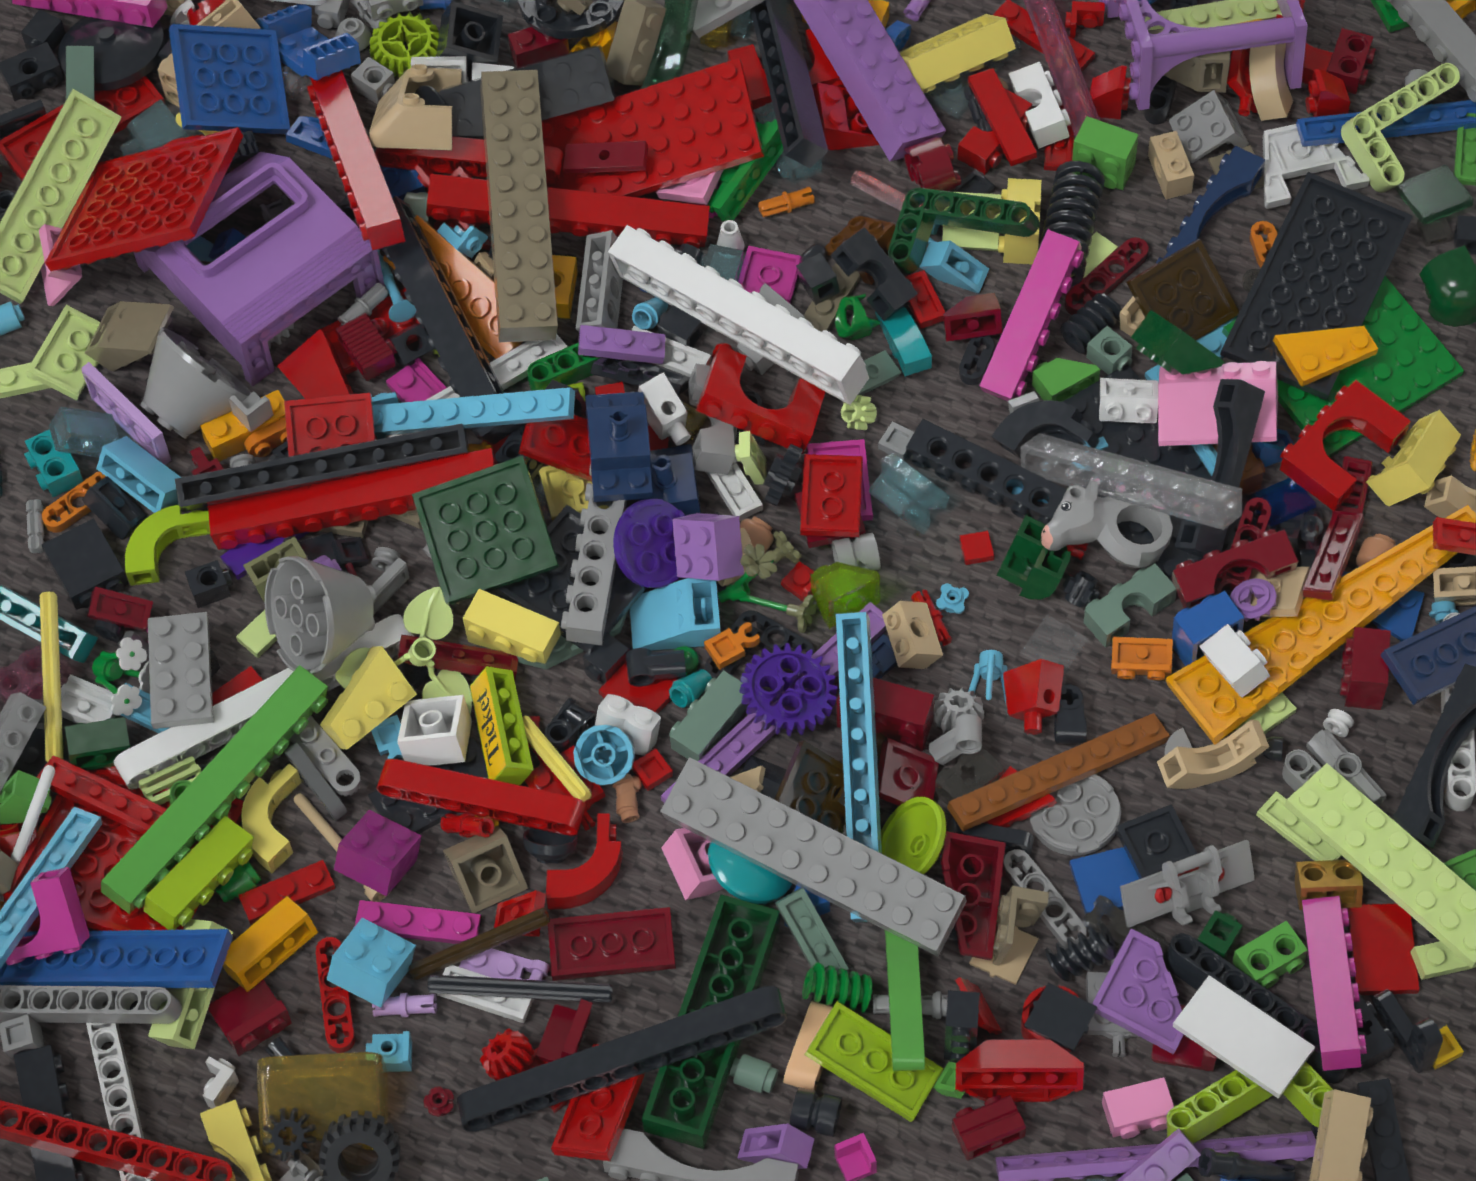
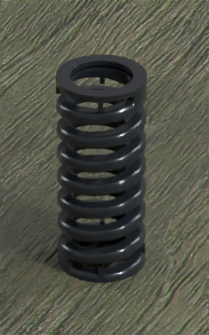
[1038,161,1105,286]

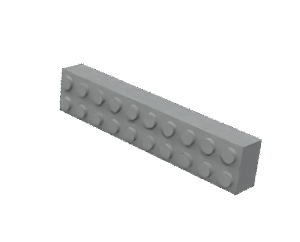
[660,757,967,957]

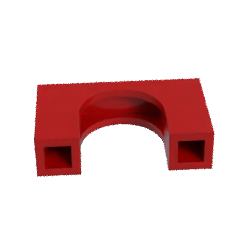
[727,29,846,116]
[696,345,825,454]
[1279,380,1411,511]

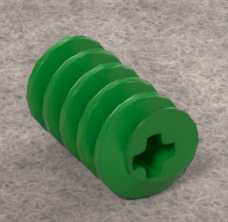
[802,962,872,1014]

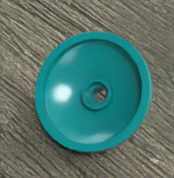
[708,842,792,904]

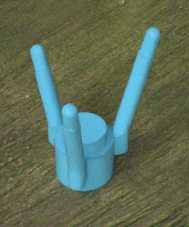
[968,650,1007,707]

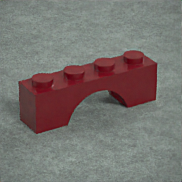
[1171,529,1298,608]

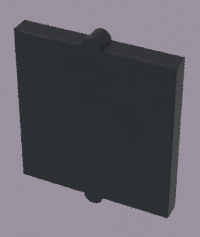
[1024,982,1097,1052]

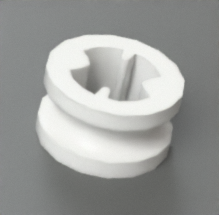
[1323,709,1354,737]

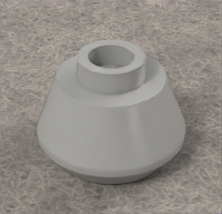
[335,18,372,51]

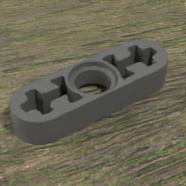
[284,742,348,821]

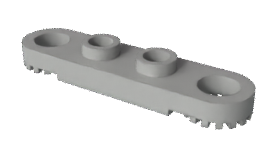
[290,716,361,797]

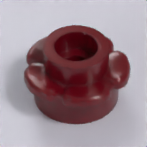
[423,1086,454,1117]

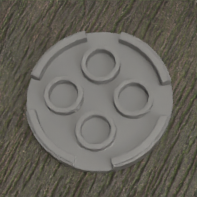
[1030,774,1121,856]

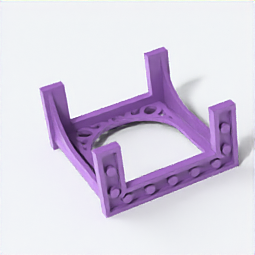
[1099,0,1308,110]

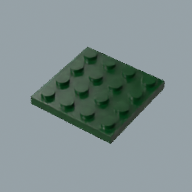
[412,456,559,605]

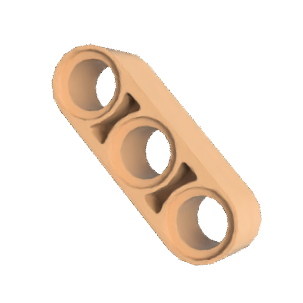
[783,1000,832,1091]

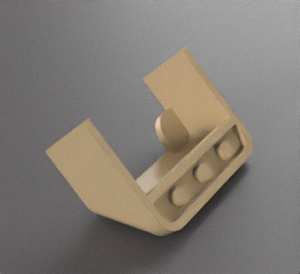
[369,64,462,150]

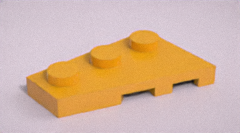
[1273,326,1379,387]

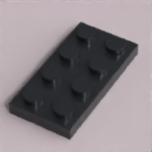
[368,738,488,834]

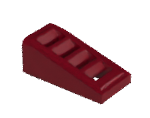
[1332,456,1373,515]

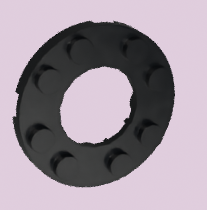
[518,0,624,39]

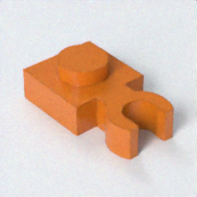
[704,622,760,670]

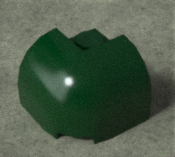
[1419,245,1476,327]
[996,515,1071,599]

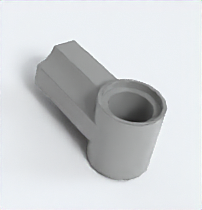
[929,714,982,765]

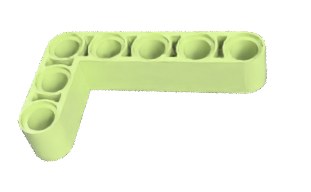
[1341,63,1460,193]

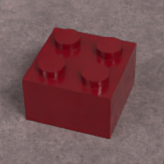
[1340,627,1391,710]

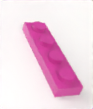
[354,900,481,944]

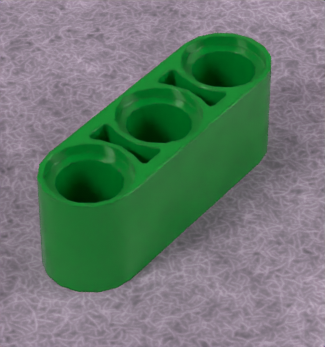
[527,342,601,391]

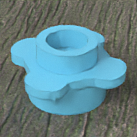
[936,583,969,614]

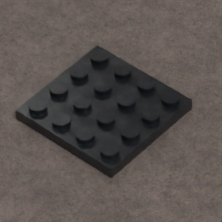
[496,505,647,653]

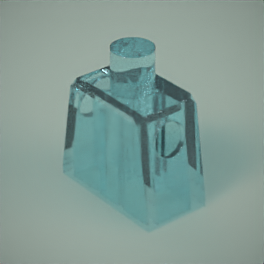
[120,99,188,156]

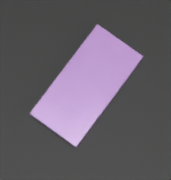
[81,362,171,465]

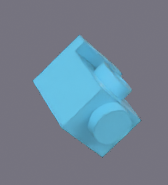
[366,1031,412,1072]

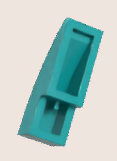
[875,307,932,376]

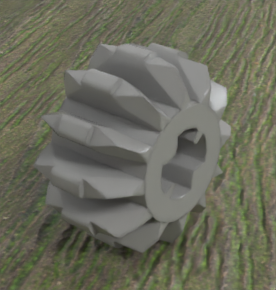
[934,687,984,734]

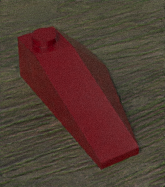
[941,831,1005,960]

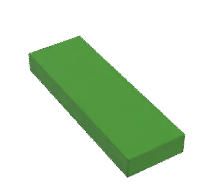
[1453,113,1476,186]

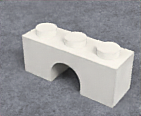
[1009,62,1071,149]

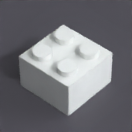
[397,695,472,766]

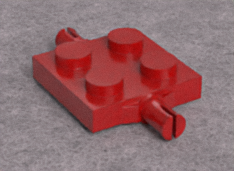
[1227,48,1258,116]
[524,745,605,831]

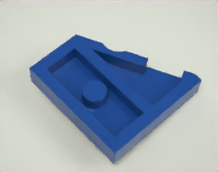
[286,116,332,159]

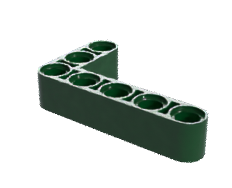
[888,188,1040,273]

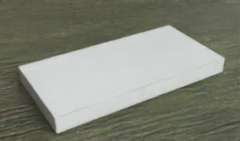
[1173,976,1315,1099]

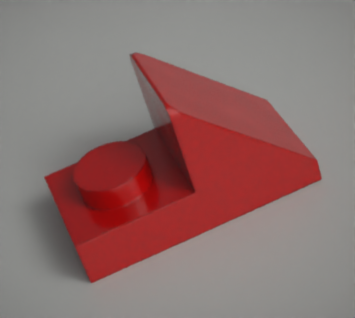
[494,890,546,937]

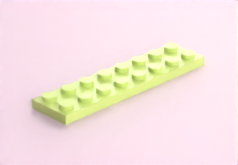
[0,89,122,304]
[1284,763,1476,968]

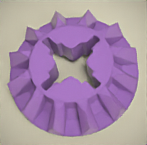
[1230,578,1277,622]

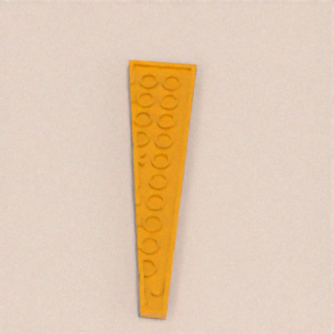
[1166,505,1476,745]

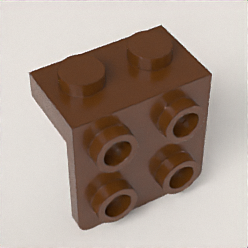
[825,216,896,285]

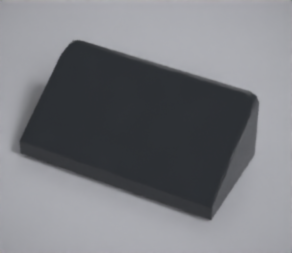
[82,476,148,540]

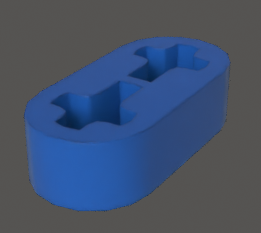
[886,20,911,51]

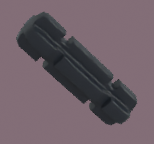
[963,85,993,131]

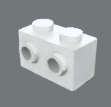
[1199,624,1270,698]

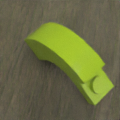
[125,505,210,586]

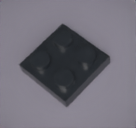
[1115,804,1197,879]

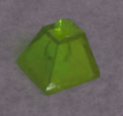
[811,562,880,629]

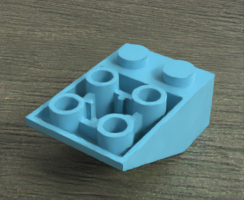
[630,578,721,651]

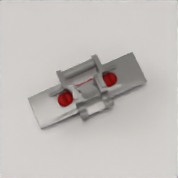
[1120,840,1255,927]

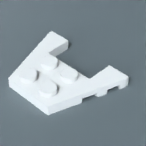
[1263,124,1370,209]

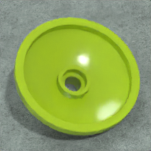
[881,797,946,875]

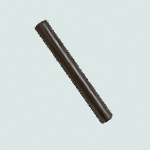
[409,908,550,980]

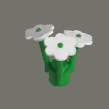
[92,637,150,716]

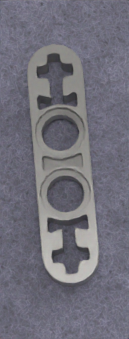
[1003,849,1087,948]

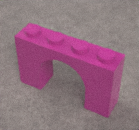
[6,867,90,965]

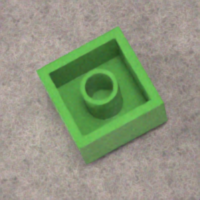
[1072,116,1139,190]

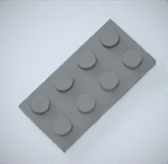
[148,612,213,729]

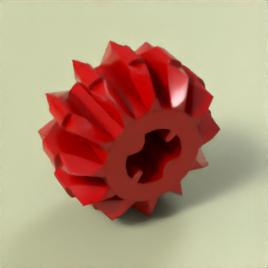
[480,1028,535,1081]

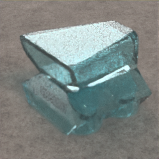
[869,453,950,534]

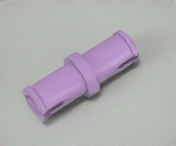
[372,993,437,1018]

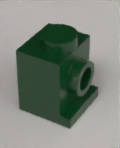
[1197,910,1243,959]

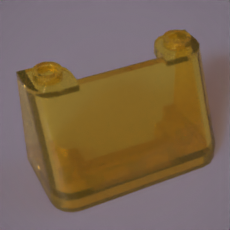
[257,1052,388,1155]

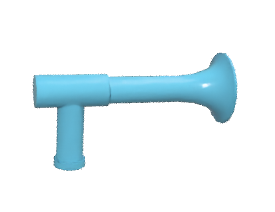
[377,249,417,322]

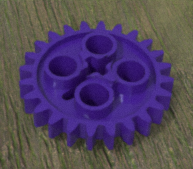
[739,643,838,736]

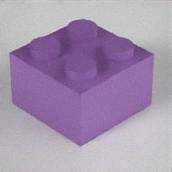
[672,513,744,581]

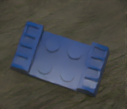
[256,3,361,81]

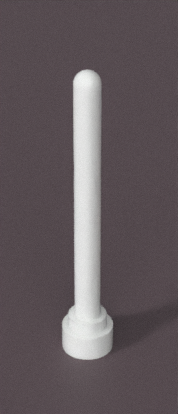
[0,765,55,902]

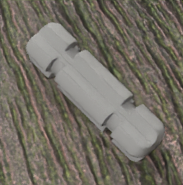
[26,499,45,553]

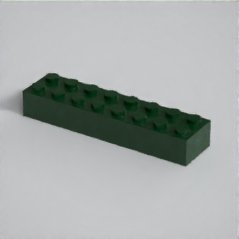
[642,894,780,1149]

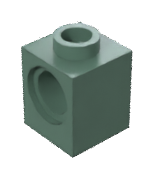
[1086,326,1133,375]

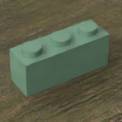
[669,670,749,761]

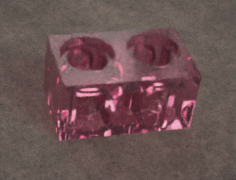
[0,645,63,704]

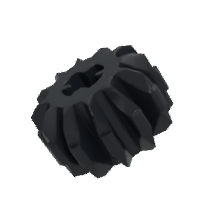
[263,1107,317,1162]

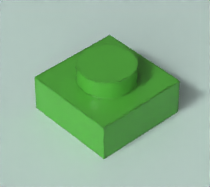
[933,1061,965,1099]

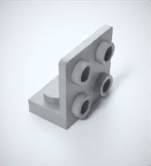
[1169,90,1249,163]

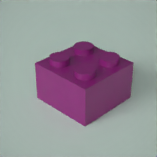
[334,810,422,896]

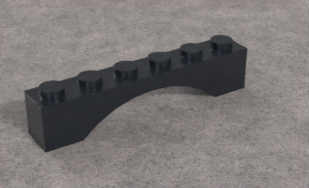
[1175,379,1265,558]
[1392,664,1476,849]

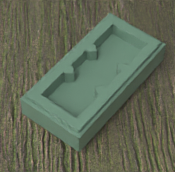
[858,350,901,395]

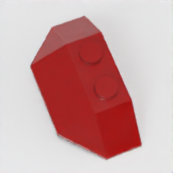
[955,1039,1084,1102]

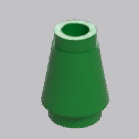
[215,861,262,903]

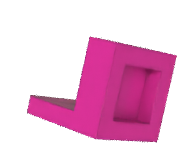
[834,1133,877,1181]

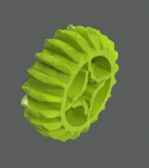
[369,11,439,78]

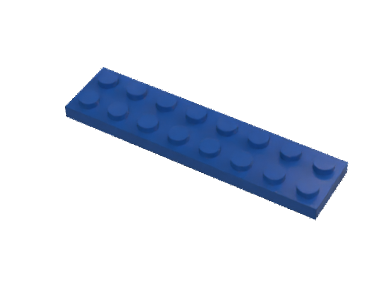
[0,929,233,988]

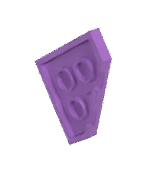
[1092,929,1184,1054]

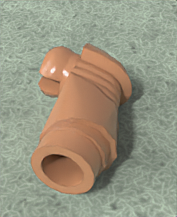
[612,774,642,823]

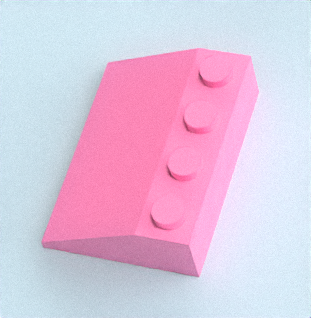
[1158,361,1278,446]

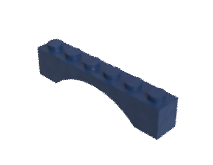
[1155,146,1265,264]

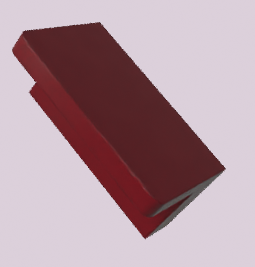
[87,587,153,632]
[536,999,593,1063]

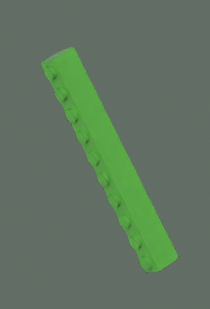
[101,665,328,914]

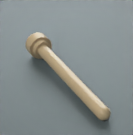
[294,793,390,902]

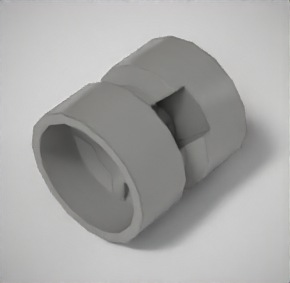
[832,532,881,578]

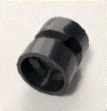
[789,1087,842,1137]

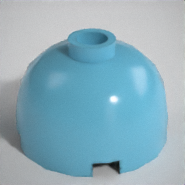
[573,724,635,785]

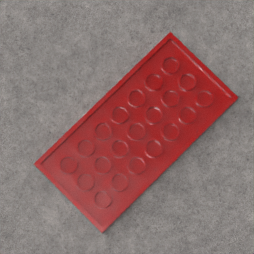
[542,58,764,197]

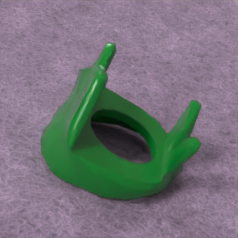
[835,294,880,340]

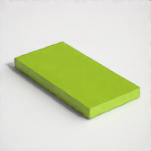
[804,1001,943,1122]

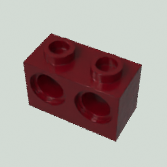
[1327,28,1376,94]

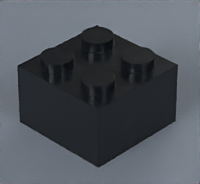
[436,1,503,73]

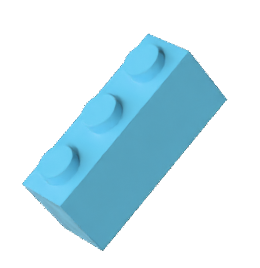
[96,436,181,513]

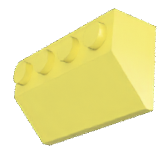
[899,14,1016,93]

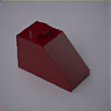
[943,292,1002,342]

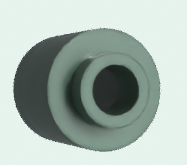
[730,1054,779,1094]

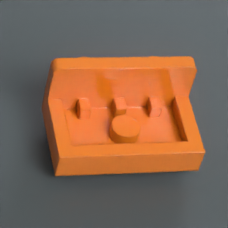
[1111,637,1173,680]

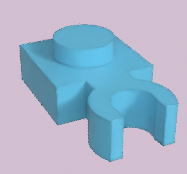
[371,715,403,759]

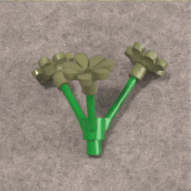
[717,531,817,633]

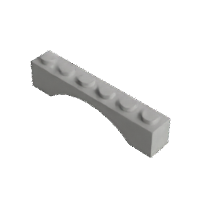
[603,1129,799,1181]

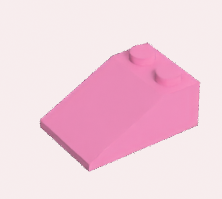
[661,828,724,900]

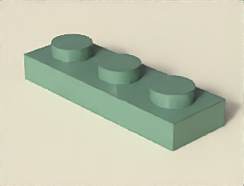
[775,887,849,971]

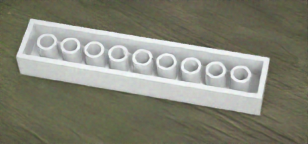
[608,225,869,405]

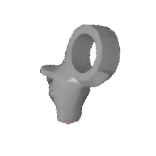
[1041,481,1173,568]

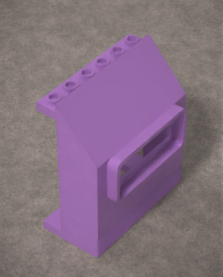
[134,152,385,387]

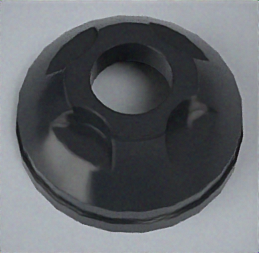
[523,828,578,864]

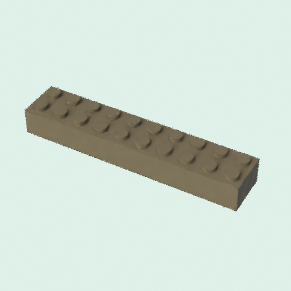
[480,70,558,342]

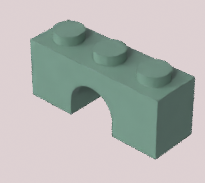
[1083,564,1177,648]

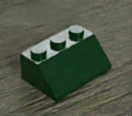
[1130,310,1224,375]

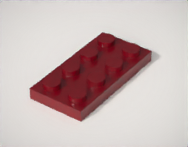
[548,907,676,981]

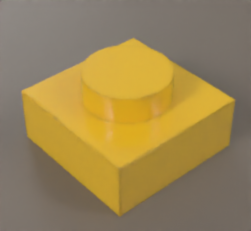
[1433,1025,1464,1070]

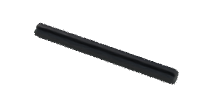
[427,975,613,1002]

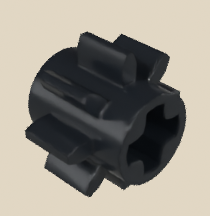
[1062,571,1100,608]

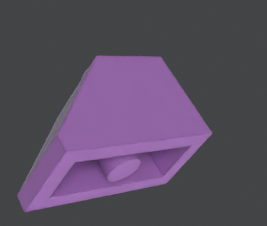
[738,1124,814,1169]

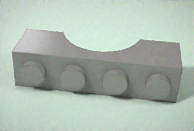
[688,363,737,475]

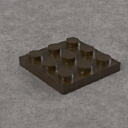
[1126,239,1240,340]
[774,740,847,836]

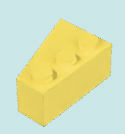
[998,178,1042,264]
[1366,410,1461,506]
[463,589,561,664]
[320,646,417,749]

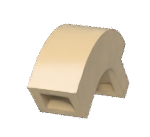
[1249,43,1293,121]
[1424,475,1476,518]
[1157,720,1269,789]

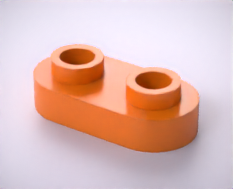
[244,418,287,458]

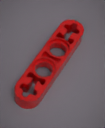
[315,937,355,1053]

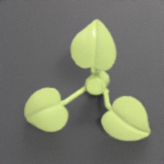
[335,587,472,713]

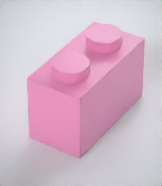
[1102,1077,1174,1139]

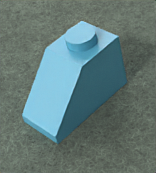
[920,240,989,293]

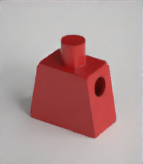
[1003,659,1064,735]

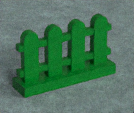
[706,119,784,222]

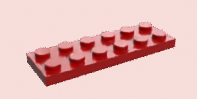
[0,76,166,181]

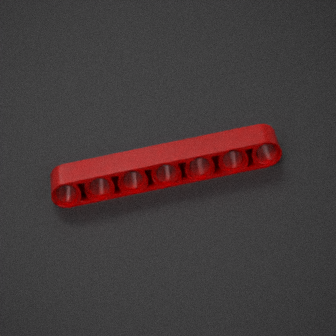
[375,137,565,184]
[376,759,586,836]

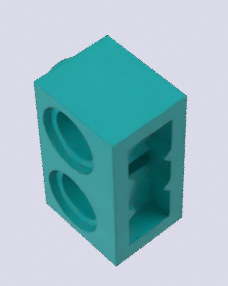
[24,426,83,497]

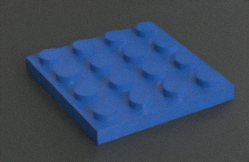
[169,24,290,134]

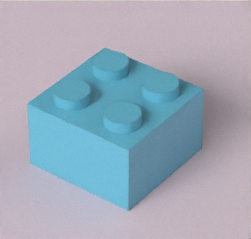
[327,918,416,1008]

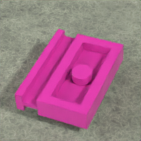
[386,358,447,402]

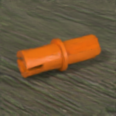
[758,186,815,217]

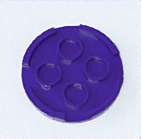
[613,499,685,588]

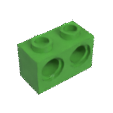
[1233,921,1308,989]

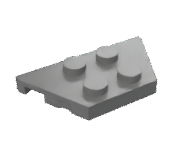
[693,0,765,38]

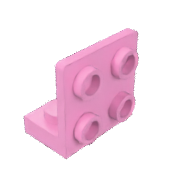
[39,224,82,306]

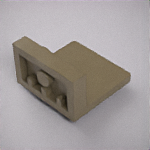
[993,886,1049,965]

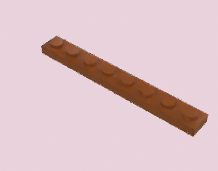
[947,713,1170,831]

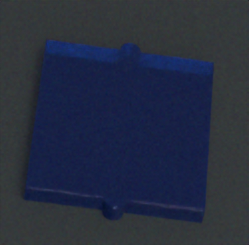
[1247,478,1316,527]

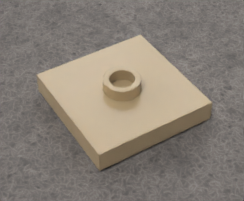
[1249,567,1310,617]

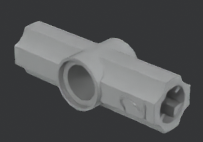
[1306,729,1387,807]

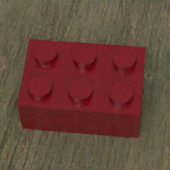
[836,678,934,751]

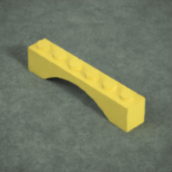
[200,1099,272,1181]

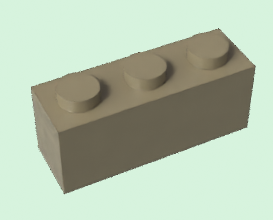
[606,0,667,86]

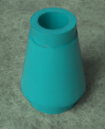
[669,669,712,708]

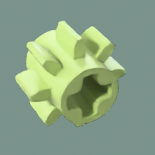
[841,395,877,430]

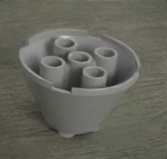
[140,327,251,439]
[265,556,376,674]

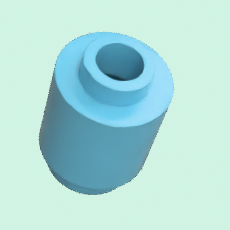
[0,301,25,336]

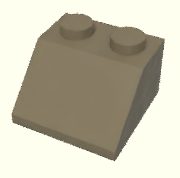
[443,826,528,913]

